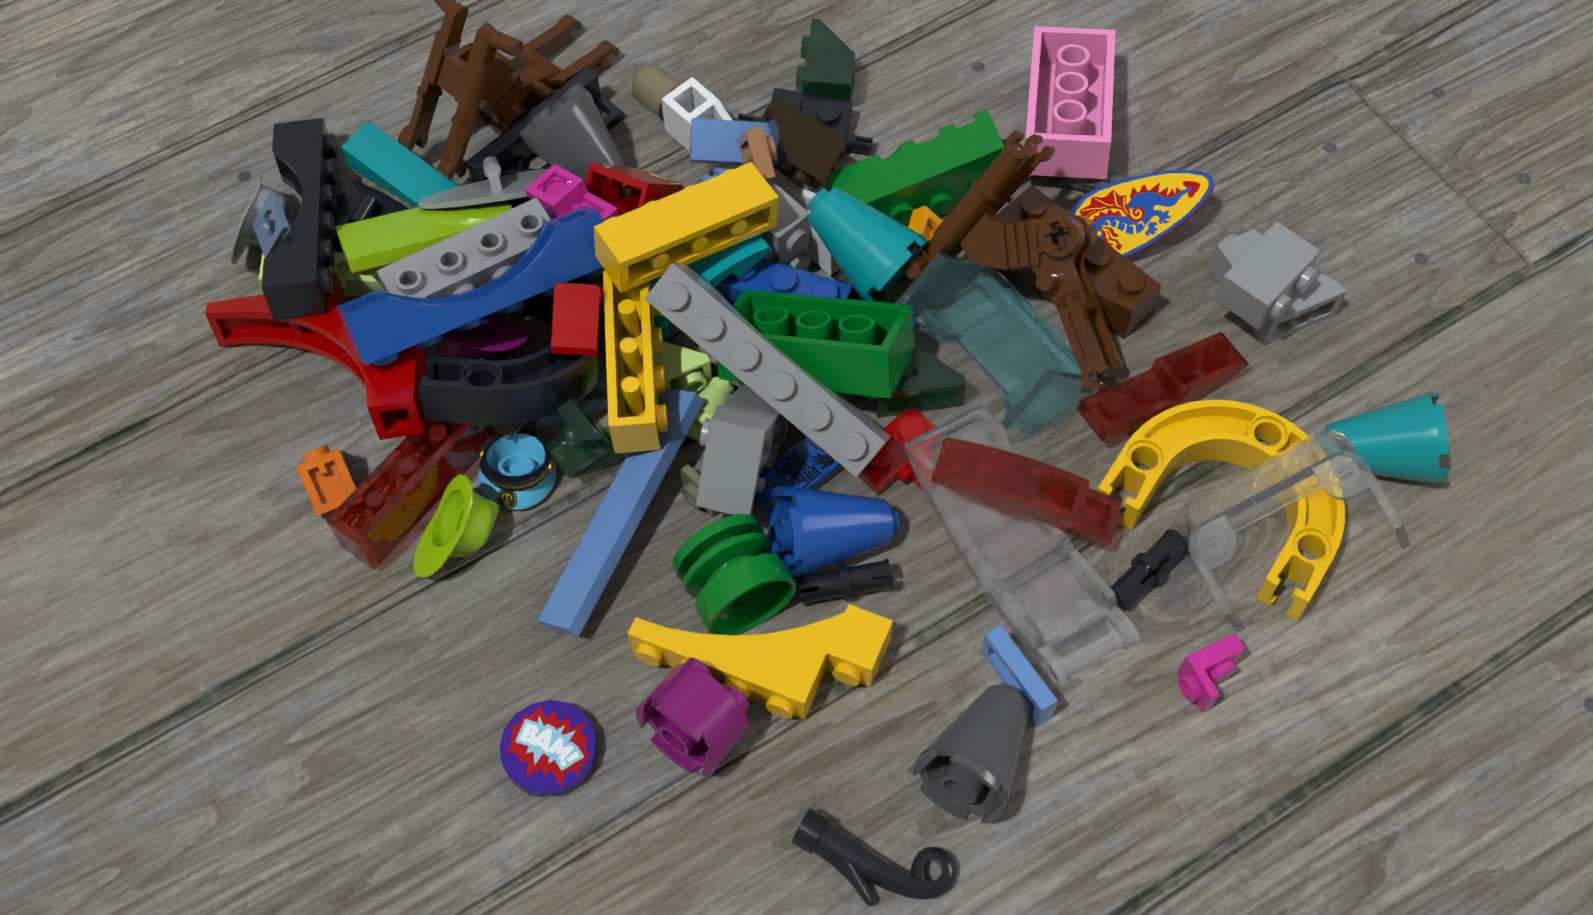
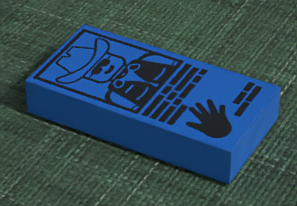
[754,437,843,512]

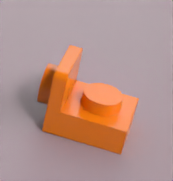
[296,445,361,517]

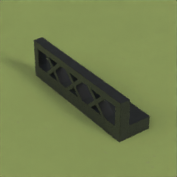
[466,67,624,208]

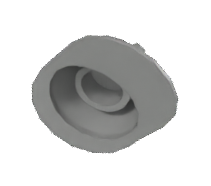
[231,176,298,264]

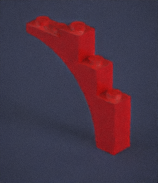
[205,273,428,440]

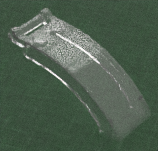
[904,404,1140,688]

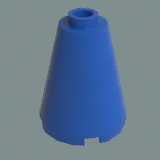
[767,486,899,578]

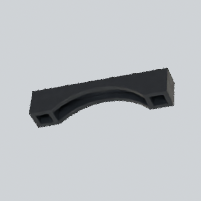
[262,118,339,321]

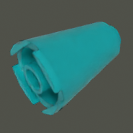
[807,187,929,302]
[1317,393,1449,483]

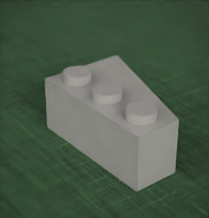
[695,384,790,515]

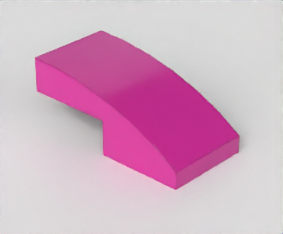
[525,164,620,222]

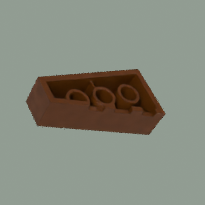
[970,185,1161,339]

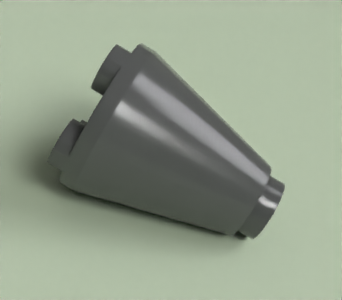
[519,82,626,193]

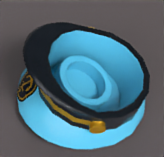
[478,431,557,510]

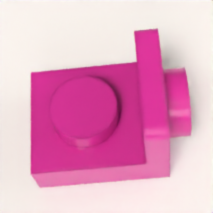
[1177,633,1245,713]

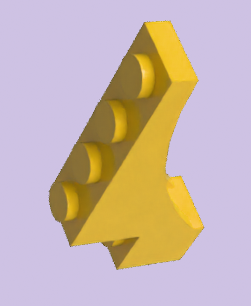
[627,604,893,720]

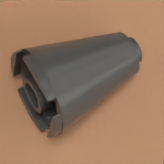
[913,685,1030,823]

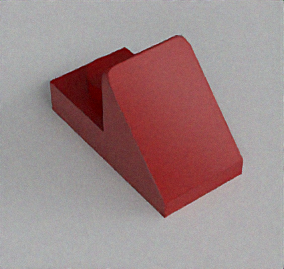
[551,283,603,356]

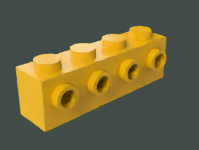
[594,162,779,293]
[603,271,668,453]

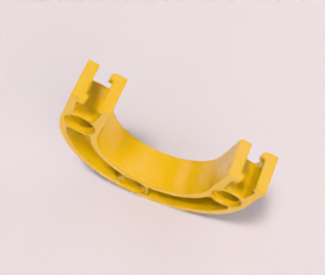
[1092,400,1345,621]

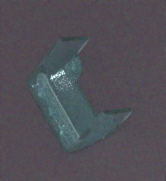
[895,252,1099,432]

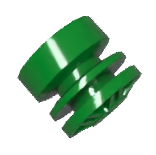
[672,514,797,635]

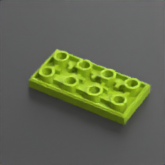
[335,200,512,275]

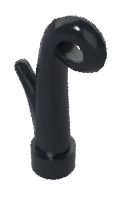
[791,808,956,906]

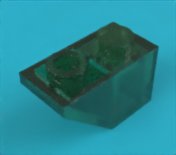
[796,19,855,102]

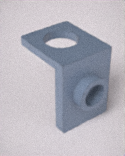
[252,193,296,257]

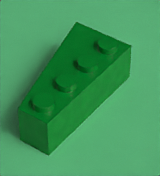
[826,109,1005,225]

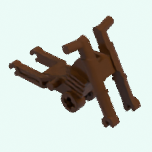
[398,0,619,180]
[904,131,1124,391]

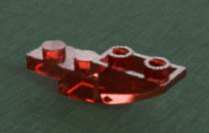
[1076,332,1249,442]
[931,437,1122,547]

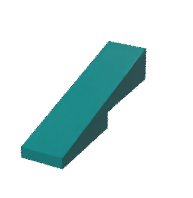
[341,120,458,208]

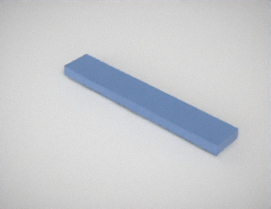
[537,388,704,637]

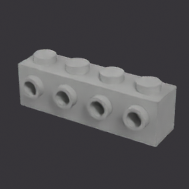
[376,198,551,298]

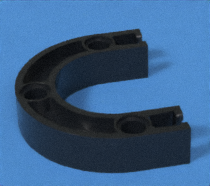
[419,277,606,425]

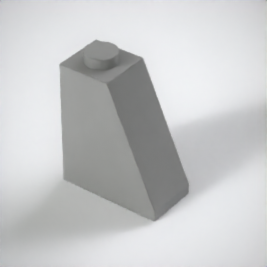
[1209,229,1347,346]

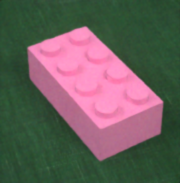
[1025,26,1116,179]

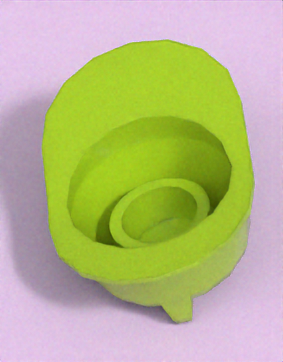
[413,474,499,578]

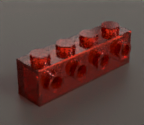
[325,420,495,570]

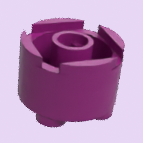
[636,657,749,776]

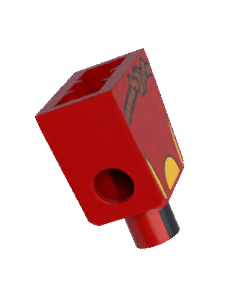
[585,162,684,215]

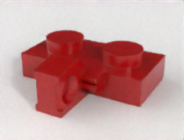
[858,405,943,496]

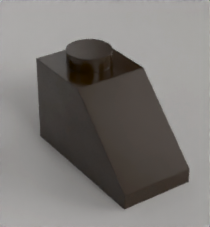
[764,96,848,189]

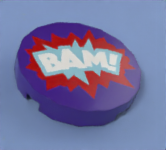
[499,700,598,797]

